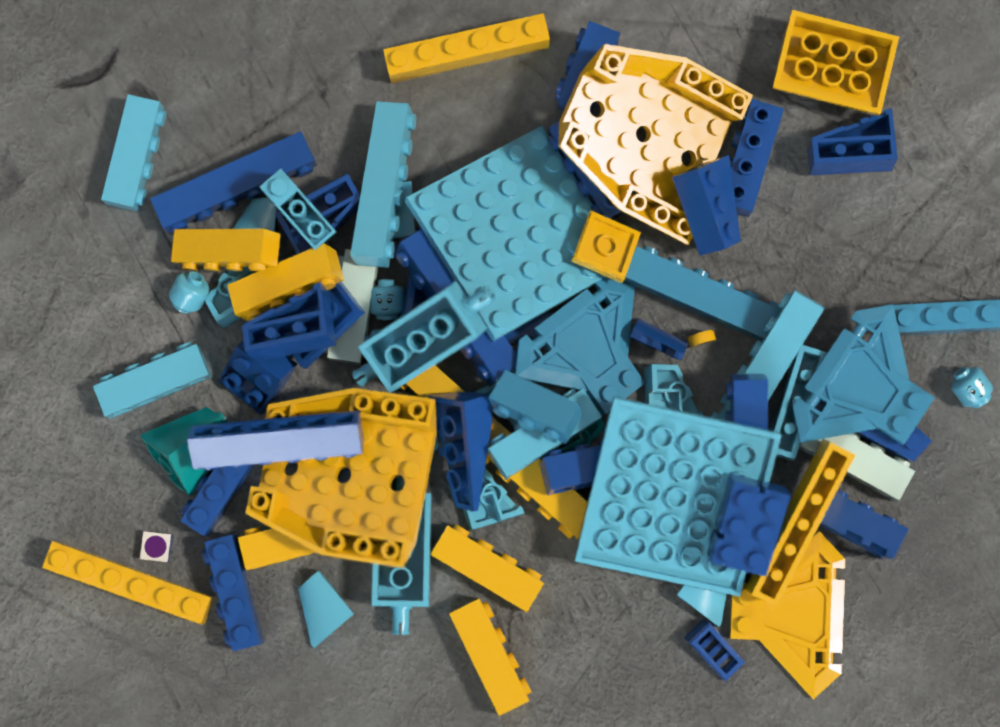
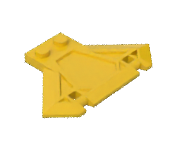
[729,531,845,699]

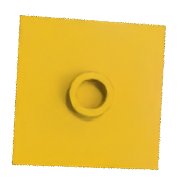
[571,211,641,283]

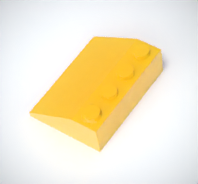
[772,10,899,116]

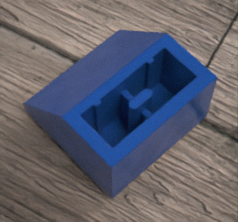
[218,340,297,415]

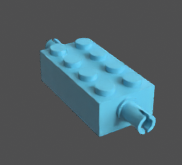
[352,281,496,393]
[372,476,432,635]

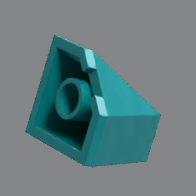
[140,407,228,496]

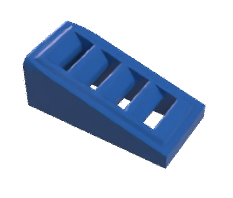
[684,619,745,682]

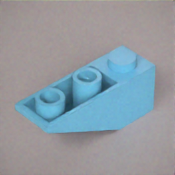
[260,169,336,250]

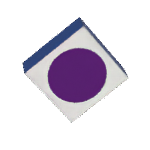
[140,531,173,562]

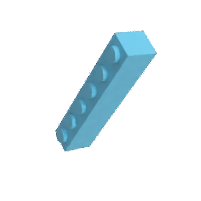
[350,102,416,268]
[711,289,824,420]

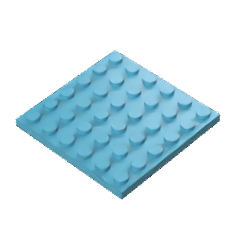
[405,126,606,342]
[574,396,781,596]

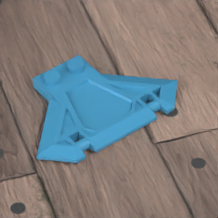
[515,278,645,416]
[792,304,935,445]

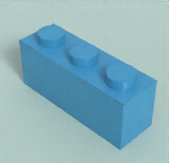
[489,370,582,444]

